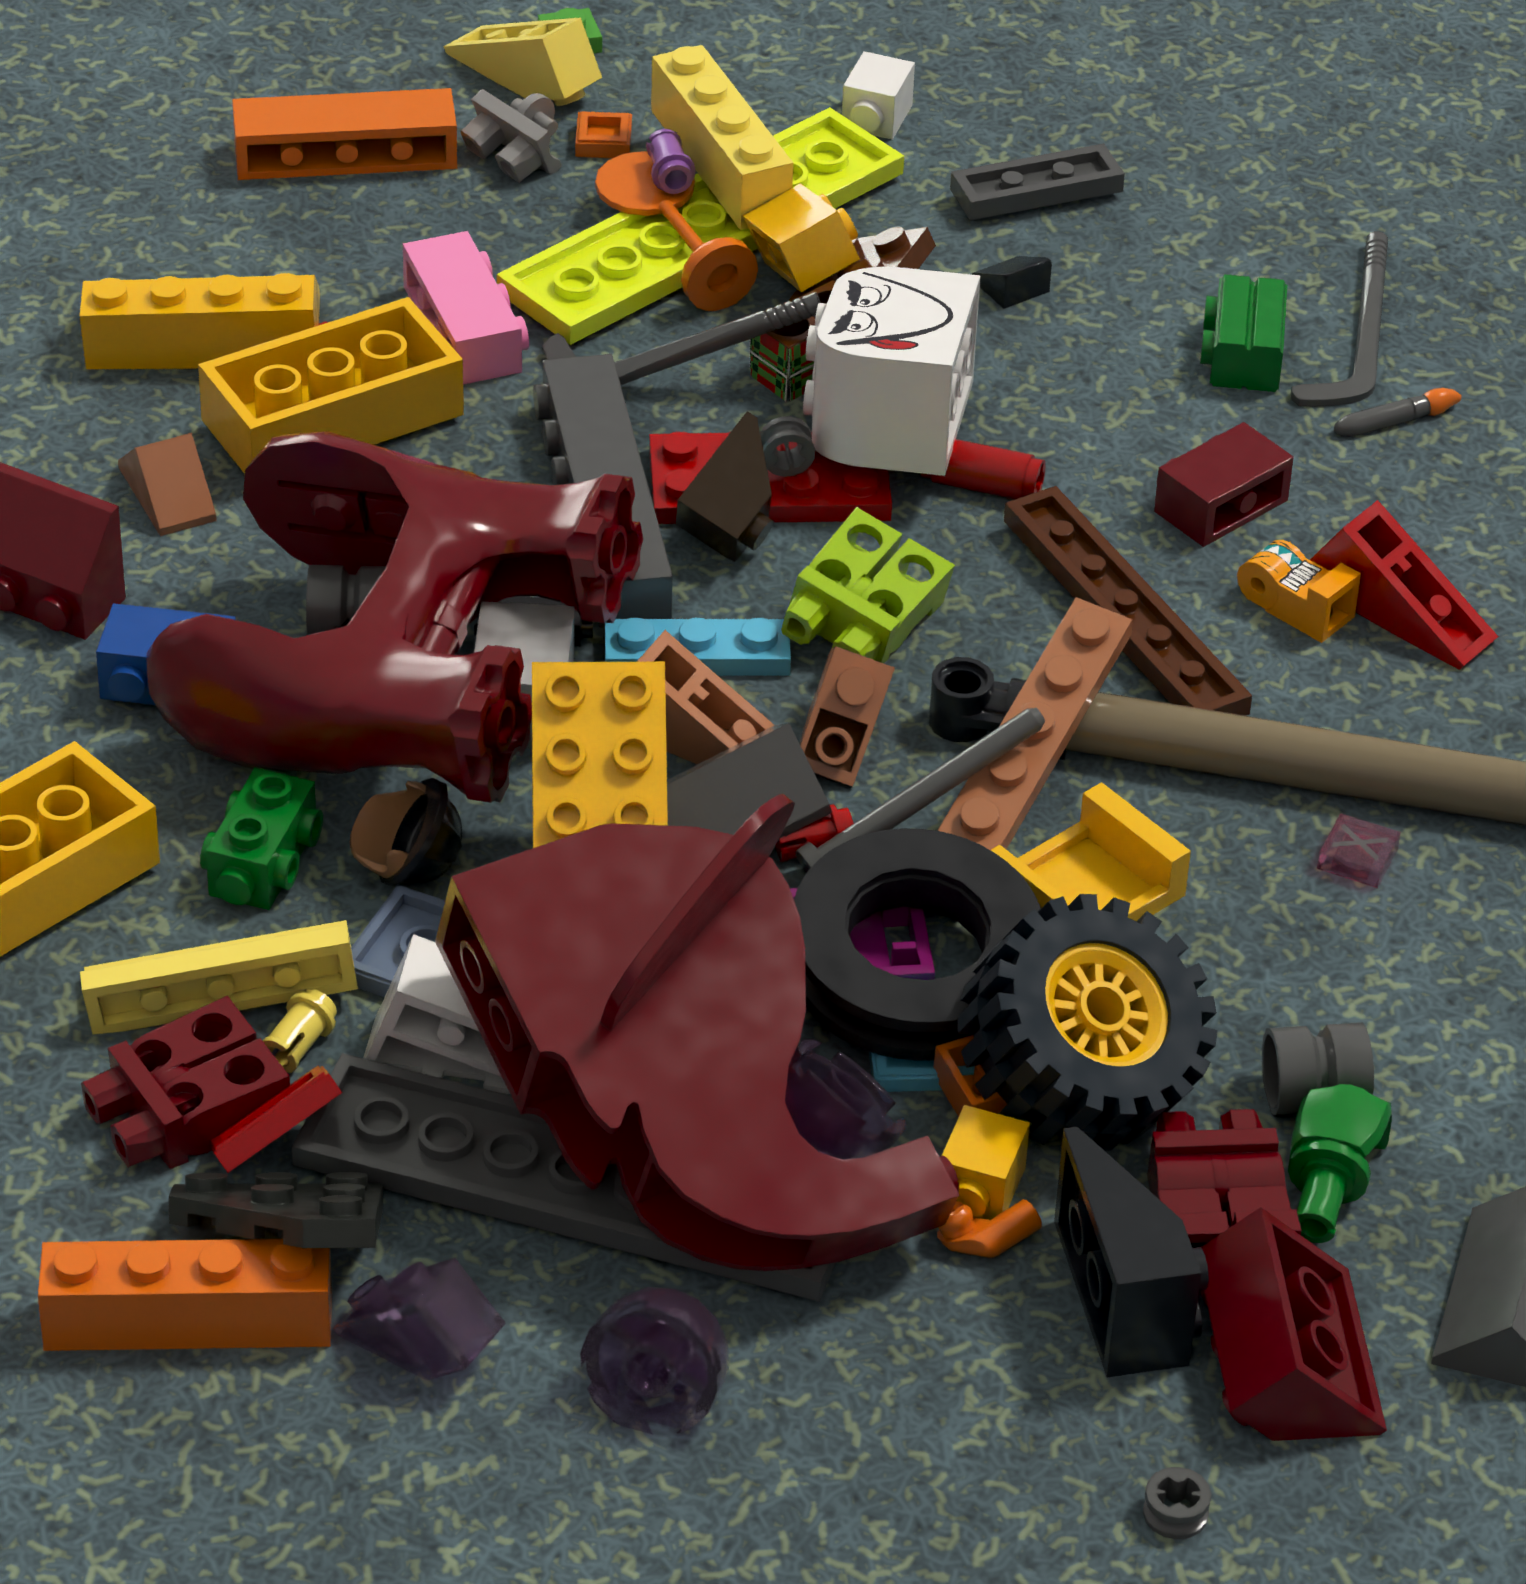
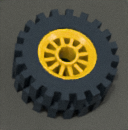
[958,894,1217,1152]

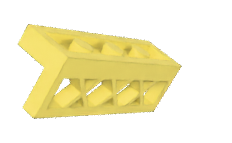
[80,920,358,1035]

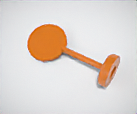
[595,151,758,311]

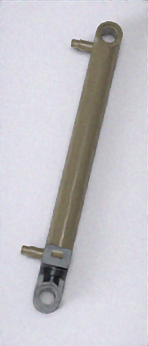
[929,657,1526,826]

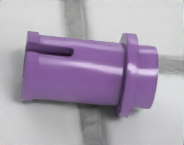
[646,129,696,194]

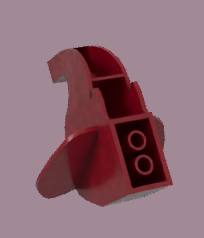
[435,794,959,1271]

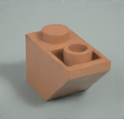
[799,646,895,787]

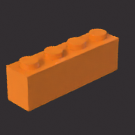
[232,88,457,180]
[38,1239,332,1351]

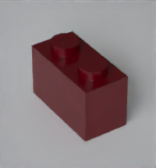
[1154,422,1294,547]

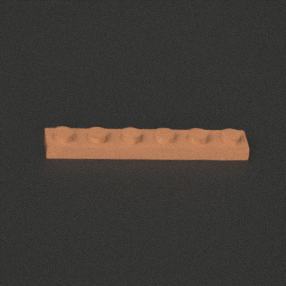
[937,597,1133,850]

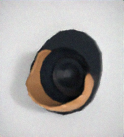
[350,778,463,885]

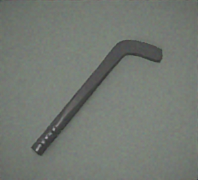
[1291,231,1388,407]
[542,291,821,385]

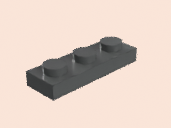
[950,143,1125,220]

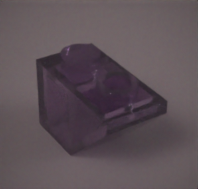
[333,1258,506,1380]

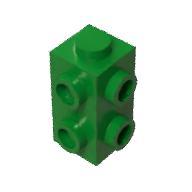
[200,767,323,910]

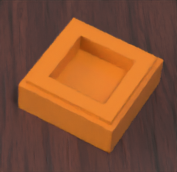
[575,111,632,158]

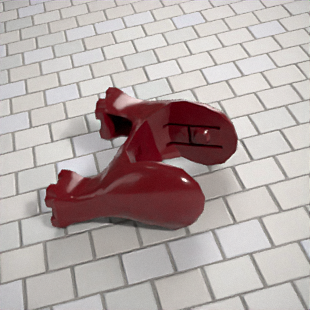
[146,431,643,803]

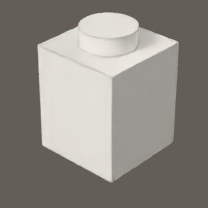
[842,51,915,140]

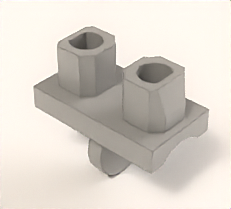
[460,89,562,183]

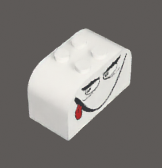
[803,267,980,476]

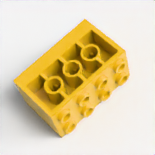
[532,661,668,848]

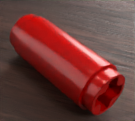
[921,439,1046,499]

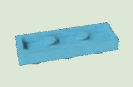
[605,618,791,676]

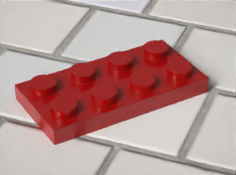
[649,432,892,524]

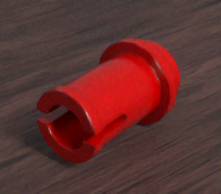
[775,804,854,863]

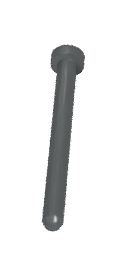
[795,708,1045,873]

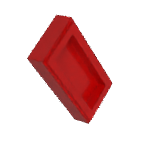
[210,1065,342,1173]

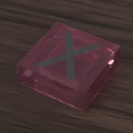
[1317,813,1401,888]

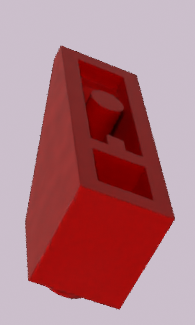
[1310,500,1499,670]

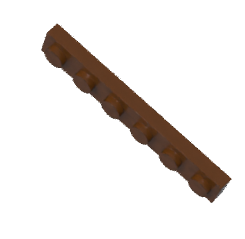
[1004,486,1252,716]

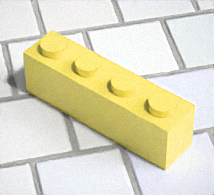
[651,45,793,230]

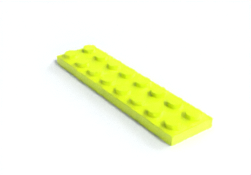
[497,107,904,345]

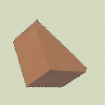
[118,433,217,536]

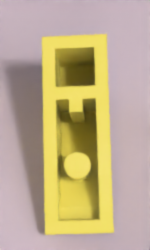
[443,17,602,106]

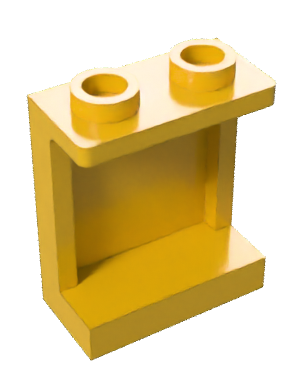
[991,782,1191,921]

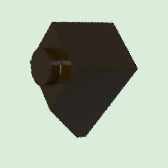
[676,411,773,562]

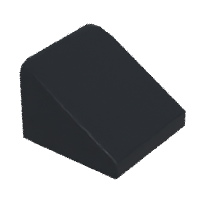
[972,256,1052,309]

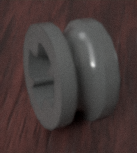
[760,416,815,477]
[1143,1467,1212,1540]

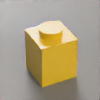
[942,1105,1030,1220]

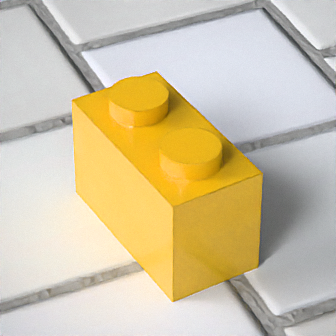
[743,183,860,292]

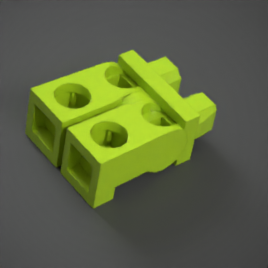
[781,507,955,663]

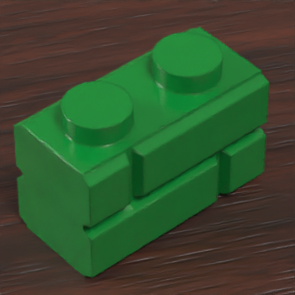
[1200,274,1288,392]

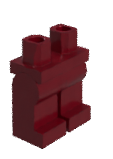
[81,995,290,1169]
[1147,1109,1301,1244]

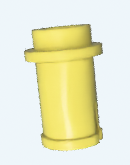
[262,989,337,1073]

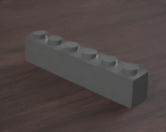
[533,354,673,628]

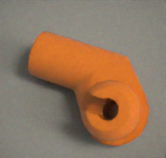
[937,1199,1042,1258]

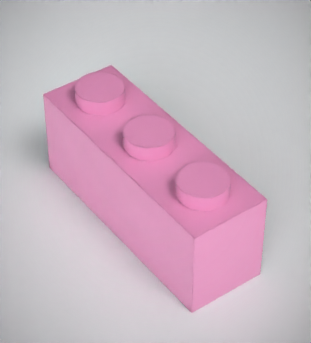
[403,231,529,385]

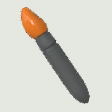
[1334,388,1461,436]

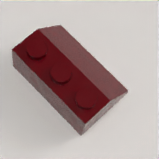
[0,462,126,640]
[1200,1207,1387,1441]

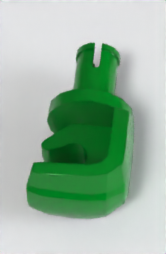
[1288,1084,1392,1243]

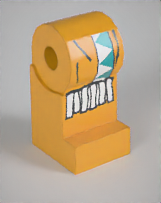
[1237,540,1361,643]

